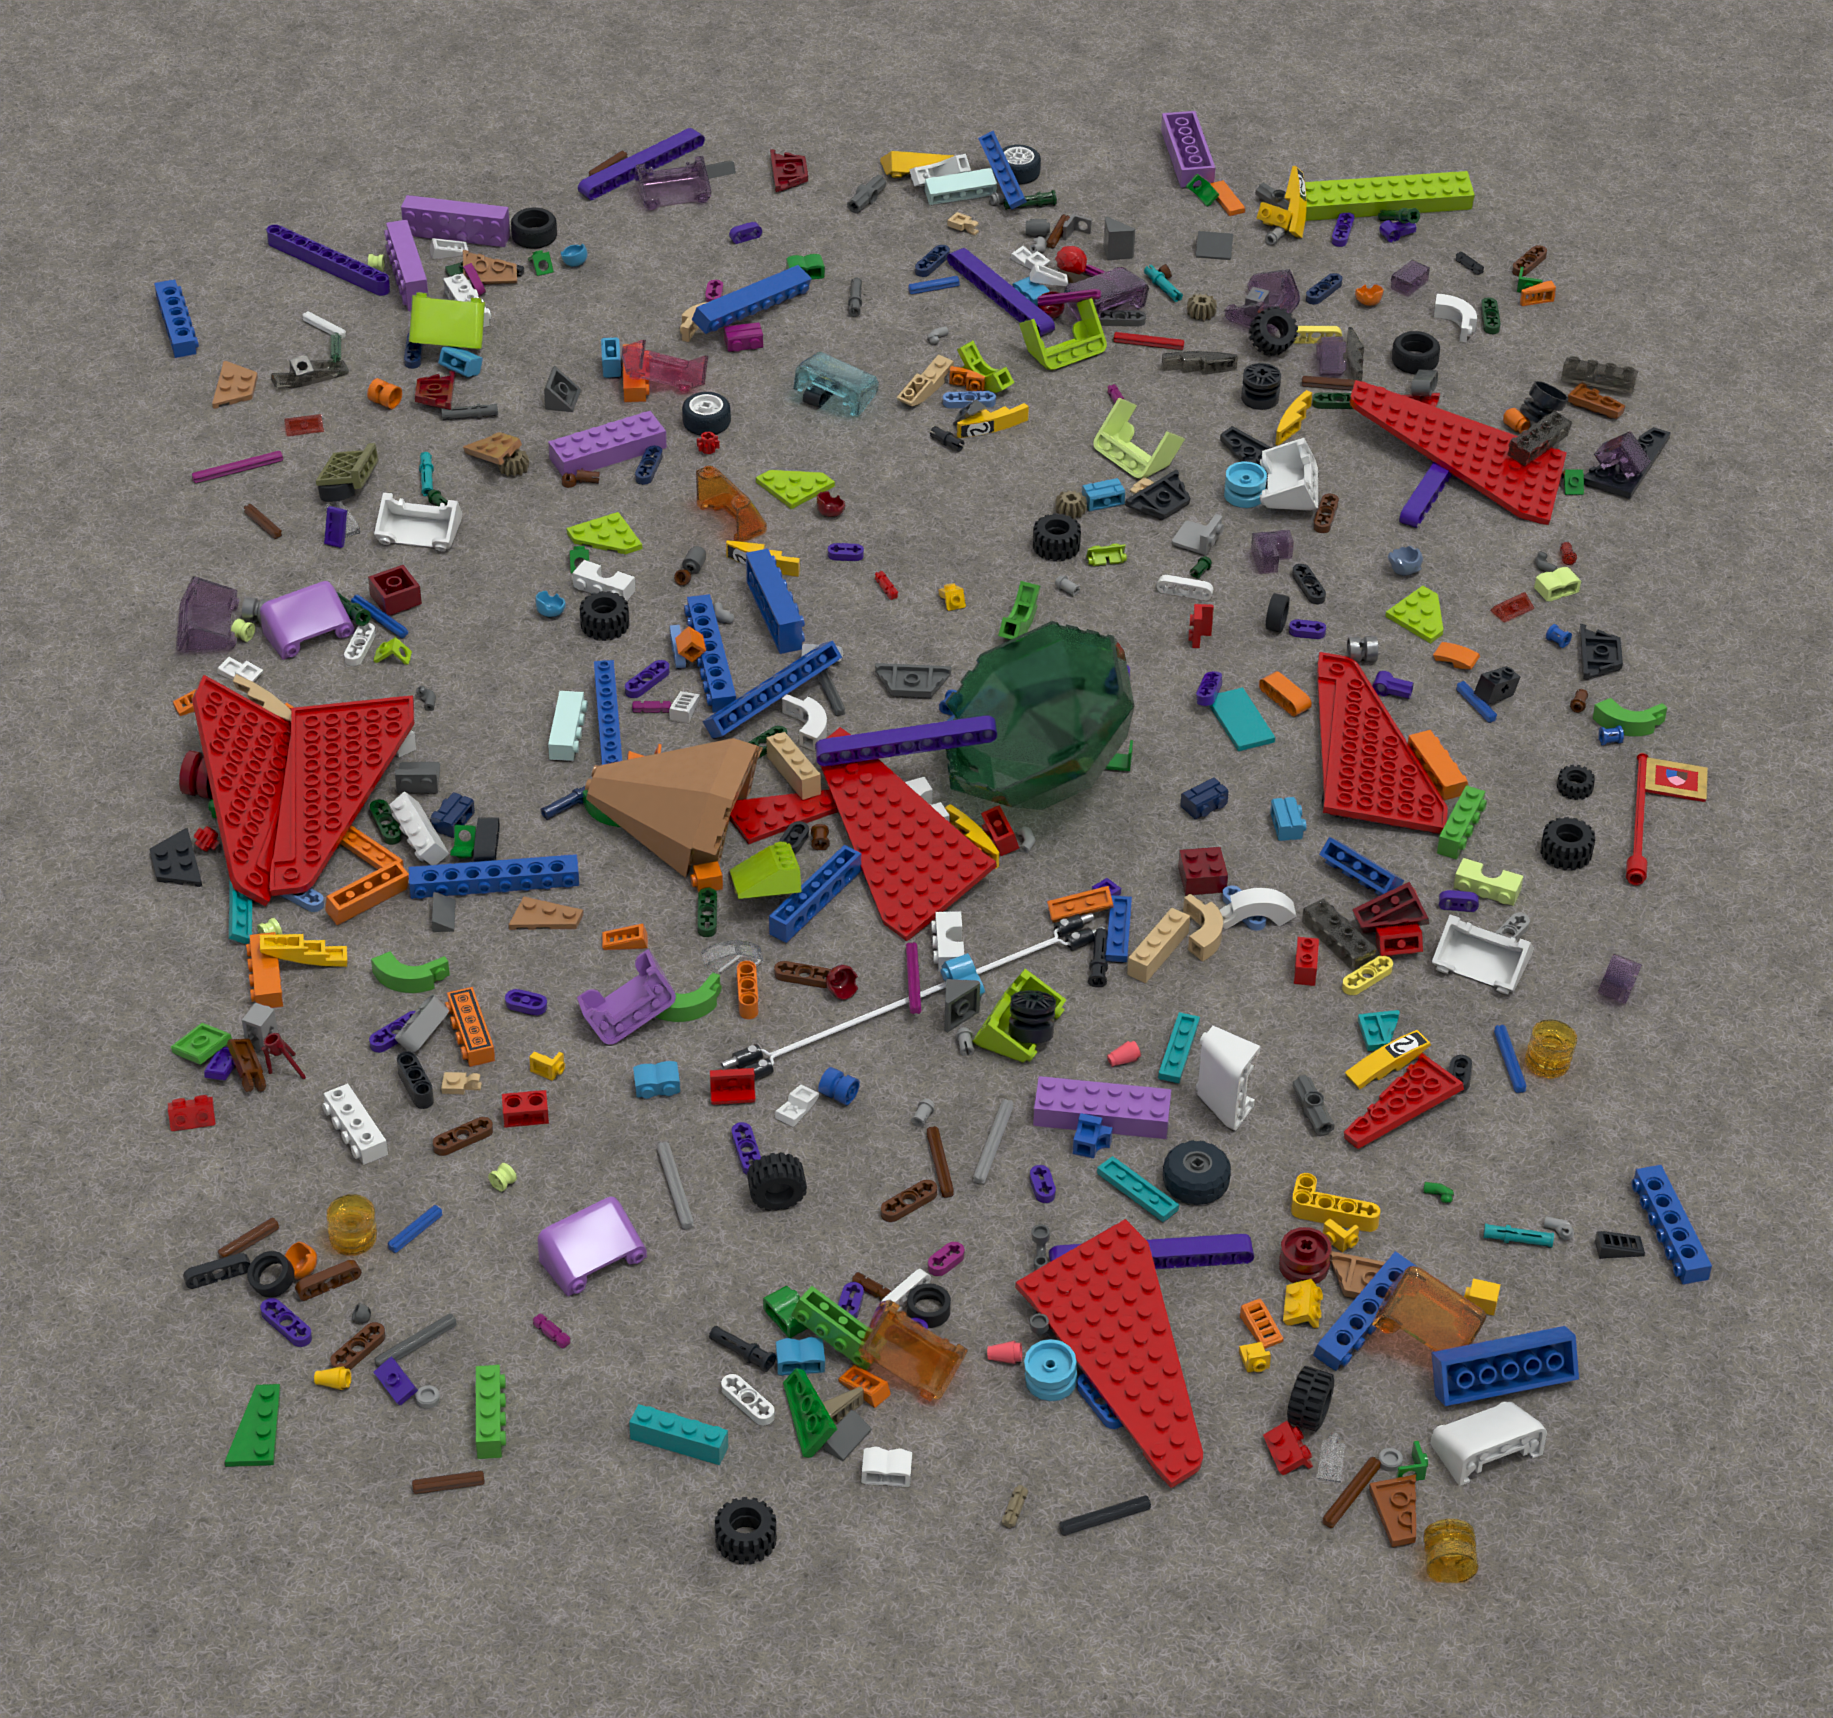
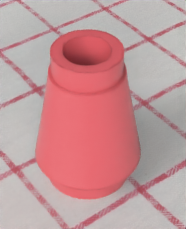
[1107,1041,1141,1067]
[987,1340,1023,1364]

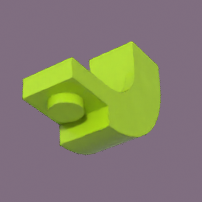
[957,341,1014,393]

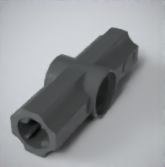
[847,175,886,213]
[1255,182,1290,210]
[1292,1075,1335,1136]

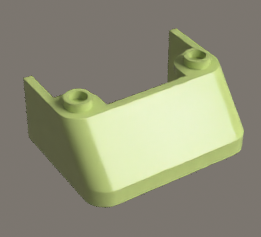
[1093,398,1185,479]

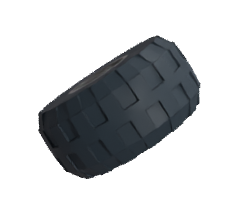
[1163,1140,1231,1205]

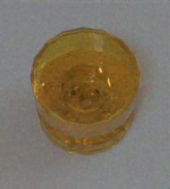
[1525,1019,1577,1078]
[326,1194,377,1256]
[1423,1519,1479,1583]

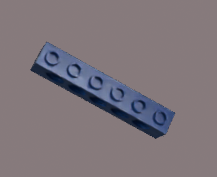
[154,279,199,358]
[769,845,861,943]
[1632,1165,1712,1285]
[1313,1251,1418,1371]

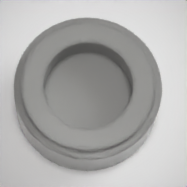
[416,1385,440,1409]
[1378,1448,1403,1472]

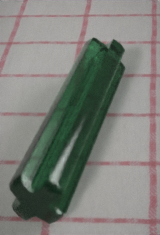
[330,332,341,363]

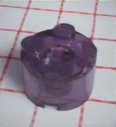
[1598,954,1642,1004]

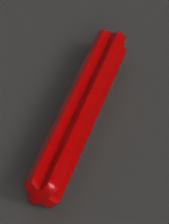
[1113,332,1185,350]

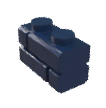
[1180,777,1229,819]
[430,792,475,838]

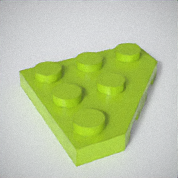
[756,470,835,509]
[566,512,643,555]
[1385,586,1444,644]

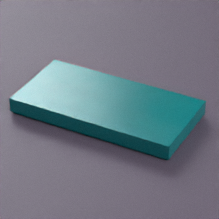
[1209,687,1276,752]

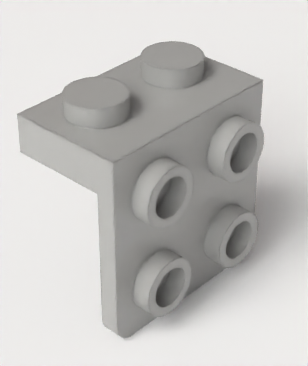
[1172,514,1224,555]

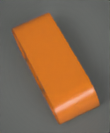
[1259,671,1312,717]
[737,961,759,1019]

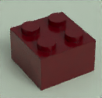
[368,565,422,616]
[1178,847,1228,896]

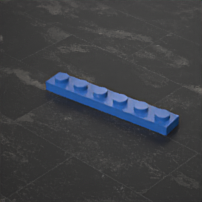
[978,131,1027,210]

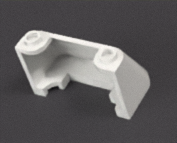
[1260,438,1318,511]
[374,493,462,551]
[1432,915,1534,995]
[1196,1026,1260,1130]
[1430,1402,1547,1486]

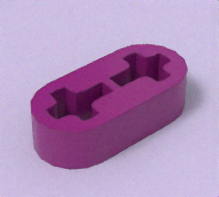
[463,263,486,296]
[705,280,723,302]
[928,1242,965,1276]

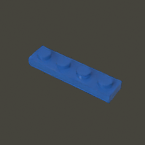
[1106,895,1132,962]

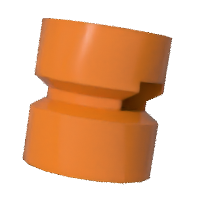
[367,378,402,409]

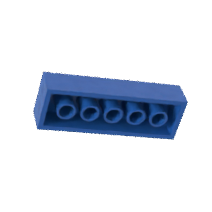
[746,548,805,654]
[1431,1326,1579,1406]

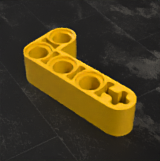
[1291,1173,1380,1232]

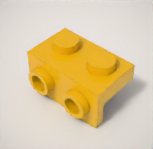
[1256,202,1293,231]
[1283,1279,1323,1328]

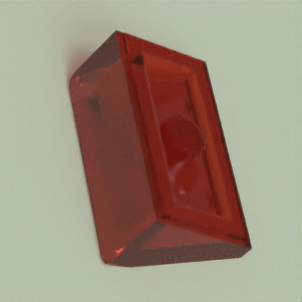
[284,414,324,436]
[1490,592,1534,623]

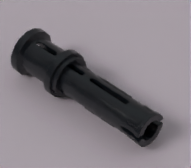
[1088,928,1108,987]
[709,1326,776,1372]

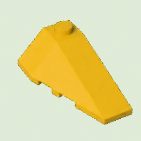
[880,151,955,178]

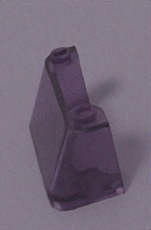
[634,156,712,210]
[1064,267,1149,321]
[1224,269,1300,334]
[176,576,239,653]

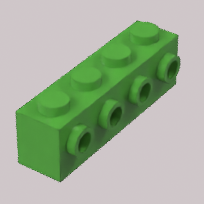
[1437,785,1487,860]
[791,1286,887,1371]
[476,1365,506,1459]

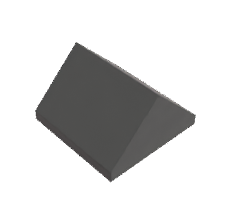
[1103,217,1135,260]
[1196,231,1233,260]
[544,366,581,412]
[944,979,980,1033]

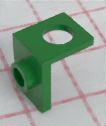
[1186,174,1219,207]
[528,250,554,276]
[1517,267,1543,295]
[1561,469,1584,495]
[569,546,589,573]
[1103,740,1133,771]
[450,825,476,858]
[1396,1441,1428,1481]

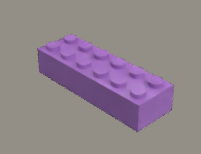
[1161,111,1215,187]
[401,195,510,247]
[384,220,428,311]
[548,411,667,476]
[1033,1076,1171,1139]

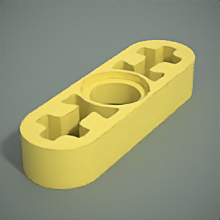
[1294,326,1342,344]
[1342,956,1393,995]

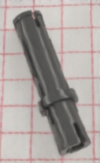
[848,277,862,317]
[442,404,498,420]

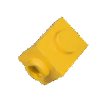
[938,583,966,611]
[1323,1219,1359,1253]

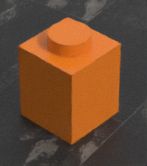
[675,626,706,663]
[690,861,723,893]

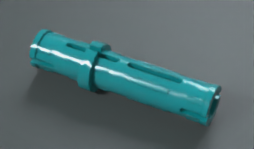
[1144,265,1183,302]
[419,452,434,496]
[1483,1223,1554,1247]

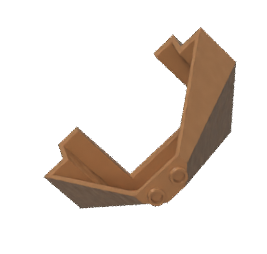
[585,738,763,878]

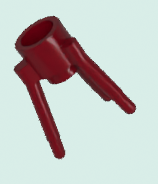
[261,1033,306,1079]

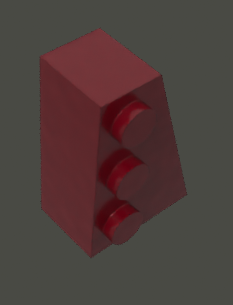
[1352,882,1429,933]

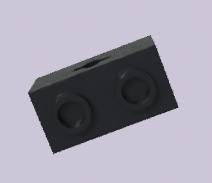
[1474,666,1521,704]

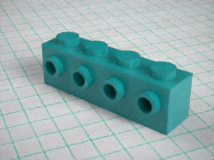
[629,1404,728,1465]

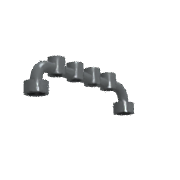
[1030,1224,1050,1336]

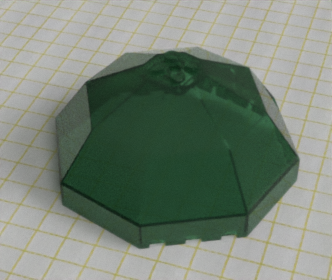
[945,621,1135,810]

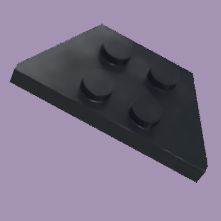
[1125,469,1191,520]
[1579,624,1623,679]
[149,828,202,887]

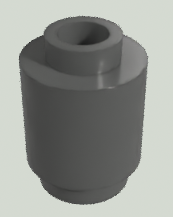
[1026,219,1050,237]
[682,546,706,574]

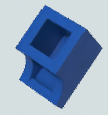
[1073,1113,1113,1158]

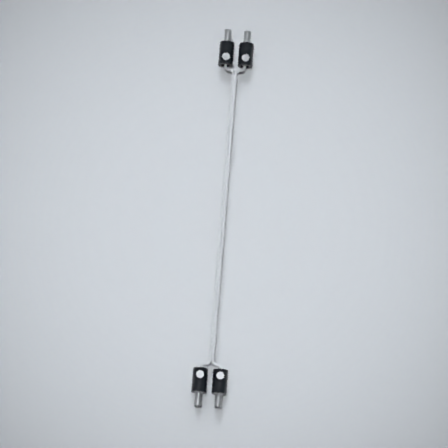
[721,913,1104,1080]

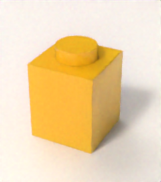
[1464,1278,1501,1316]

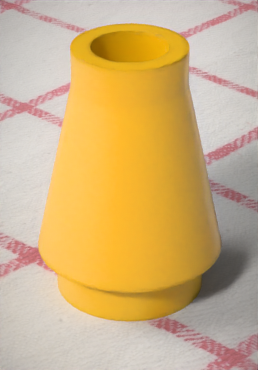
[314,1366,351,1390]

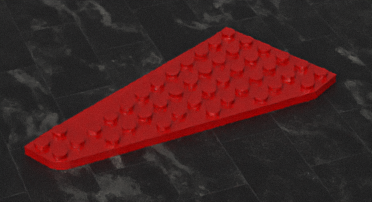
[1349,380,1567,525]
[1317,652,1448,834]
[192,675,291,907]
[820,727,997,941]
[1015,1219,1203,1488]

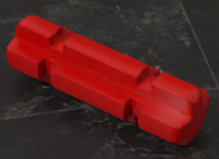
[875,571,898,600]

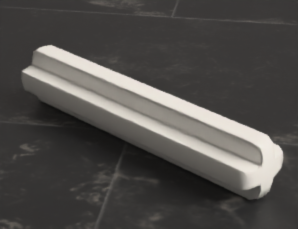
[302,311,346,339]

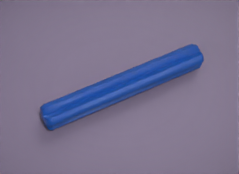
[351,595,408,638]
[1494,1024,1527,1093]

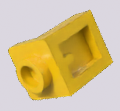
[529,1052,565,1081]
[1239,1342,1271,1373]

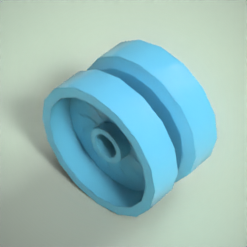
[1224,462,1267,508]
[1024,1339,1077,1401]

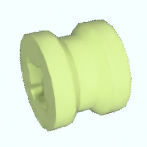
[368,254,385,272]
[231,619,255,642]
[257,918,282,934]
[488,1163,517,1192]

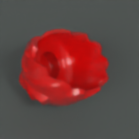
[1055,246,1087,275]

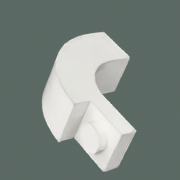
[910,154,971,186]
[1434,294,1477,342]
[782,694,827,751]
[1220,888,1297,929]

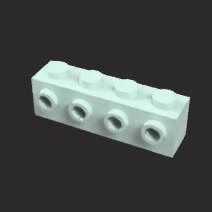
[924,168,997,205]
[548,691,588,761]

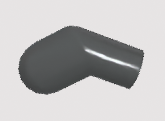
[1535,551,1557,572]

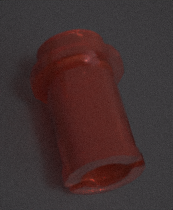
[1560,542,1577,565]

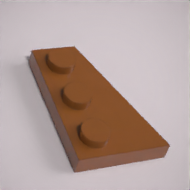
[1568,381,1625,419]
[1369,1474,1416,1547]

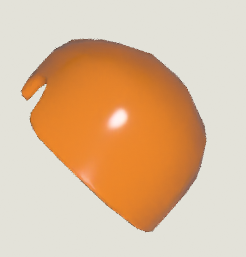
[1355,284,1384,306]
[285,1241,317,1280]

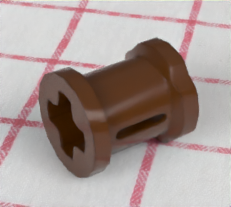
[811,824,830,851]

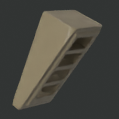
[822,1386,864,1425]

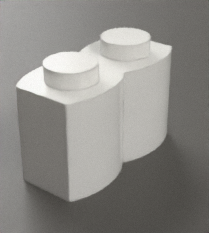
[861,1447,912,1487]

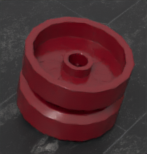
[179,750,213,799]
[1279,1227,1332,1284]

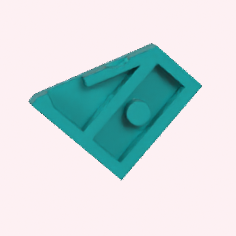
[1358,1010,1400,1051]

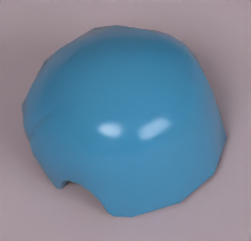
[561,244,588,267]
[535,591,566,617]

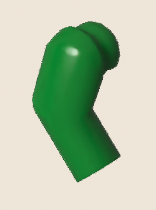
[1423,1182,1454,1203]

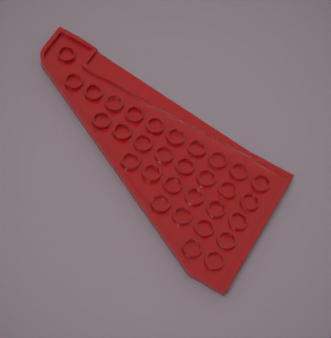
[270,695,415,896]

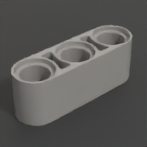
[395,994,449,1053]

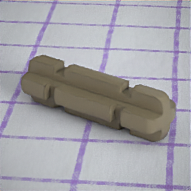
[1002,1485,1028,1529]

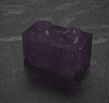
[1391,259,1430,297]

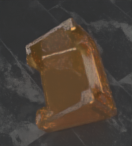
[696,465,767,542]
[1372,1266,1487,1351]
[858,1300,968,1401]

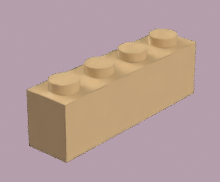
[766,732,821,800]
[1127,908,1190,983]

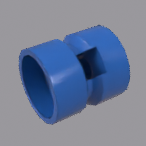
[818,1067,860,1105]

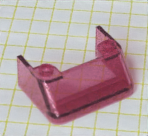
[621,340,708,392]

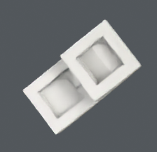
[1011,246,1050,270]
[217,657,263,682]
[775,1085,819,1127]

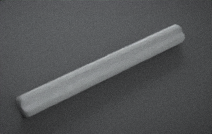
[973,1099,1014,1185]
[657,1141,694,1230]

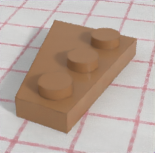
[463,250,517,284]
[509,897,584,930]

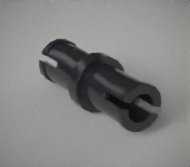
[930,426,965,451]

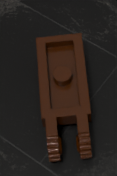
[227,1038,266,1092]

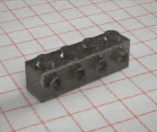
[1561,356,1638,394]
[1507,411,1572,466]
[1302,898,1376,972]

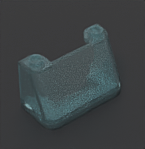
[793,352,879,417]

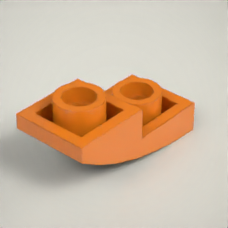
[949,366,985,391]
[1433,642,1480,669]

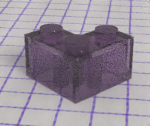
[1316,337,1347,375]
[1593,431,1651,478]
[1251,530,1294,574]

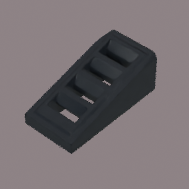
[1595,1231,1645,1259]

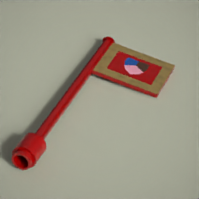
[1626,753,1708,886]

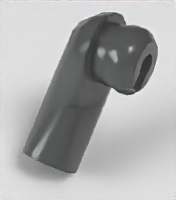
[416,686,436,711]

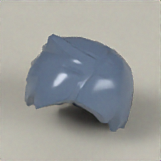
[1388,546,1423,576]

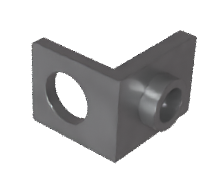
[1063,214,1092,241]

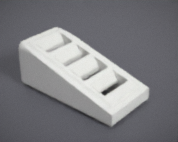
[430,238,468,259]
[1029,263,1068,286]
[669,691,700,723]

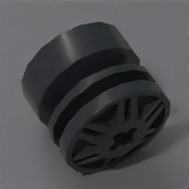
[1241,363,1281,410]
[1520,381,1568,428]
[1008,990,1056,1044]

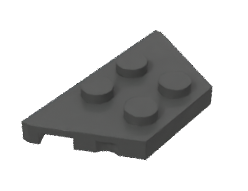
[875,663,951,698]

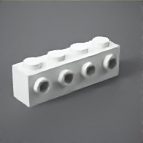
[443,274,491,327]
[389,791,449,865]
[322,1084,388,1165]

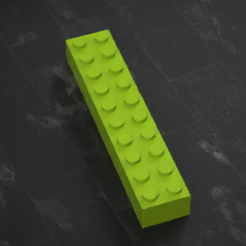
[1305,171,1475,221]

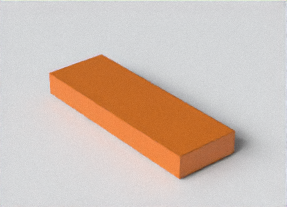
[1210,180,1245,216]
[1047,886,1114,922]

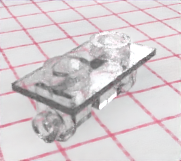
[1317,1433,1346,1483]

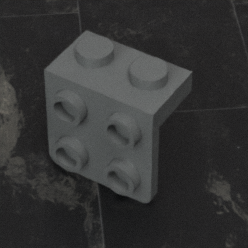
[395,762,440,793]

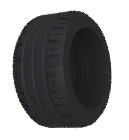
[511,207,557,249]
[1392,331,1440,374]

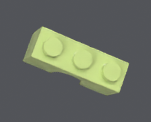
[1454,858,1523,906]

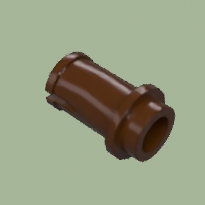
[576,468,600,484]
[1570,689,1588,713]

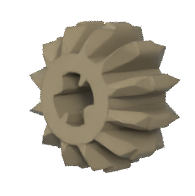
[1187,293,1217,321]
[498,448,530,477]
[1055,490,1087,519]

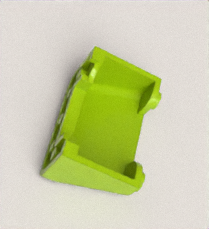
[409,292,485,349]
[972,969,1066,1063]

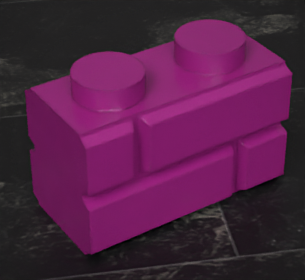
[724,322,763,352]

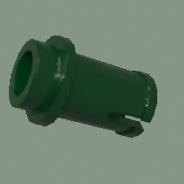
[427,489,448,507]
[1190,556,1212,579]

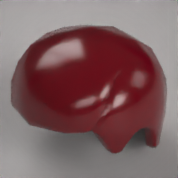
[1038,291,1065,318]
[817,491,845,517]
[826,964,858,1000]

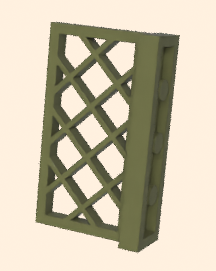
[315,443,379,489]

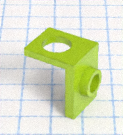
[373,637,412,665]

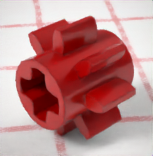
[697,432,720,454]
[194,826,220,852]

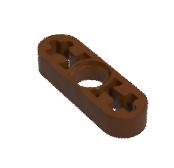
[1512,245,1547,277]
[1314,493,1339,533]
[774,961,831,988]
[433,1117,493,1156]
[881,1180,937,1222]
[295,1260,362,1301]
[330,1322,386,1370]

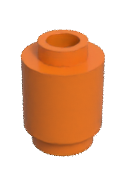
[1503,408,1530,434]

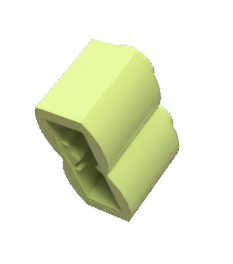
[1534,567,1581,602]

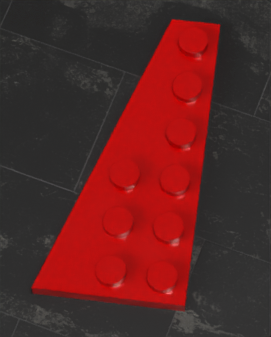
[729,790,838,845]
[1344,1053,1464,1149]

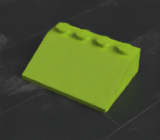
[729,842,802,899]

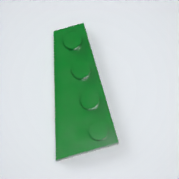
[783,1368,838,1458]
[225,1384,281,1467]

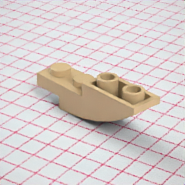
[897,354,954,406]

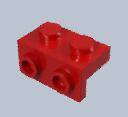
[1188,604,1214,648]
[710,1068,756,1105]
[168,1095,216,1131]
[1263,1421,1313,1475]

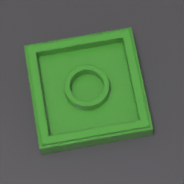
[170,1023,232,1065]

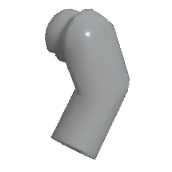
[1030,237,1046,253]
[927,326,949,345]
[713,602,734,624]
[1017,826,1036,854]
[1544,1216,1574,1240]

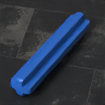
[908,276,960,294]
[1456,681,1497,723]
[387,1205,442,1253]

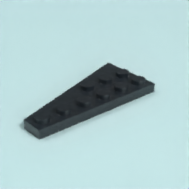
[1220,426,1319,489]
[1584,427,1671,499]

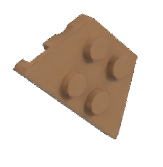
[212,361,258,409]
[463,432,522,465]
[1330,1251,1419,1298]

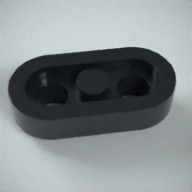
[779,821,809,854]
[1449,1055,1473,1092]

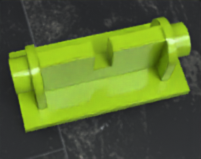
[1086,543,1127,566]

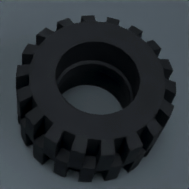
[1249,306,1298,356]
[1033,513,1081,561]
[579,591,629,641]
[1540,817,1595,871]
[747,1152,807,1211]
[1287,1366,1335,1432]
[715,1497,777,1565]

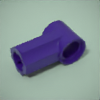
[1379,220,1417,243]
[1372,671,1414,699]

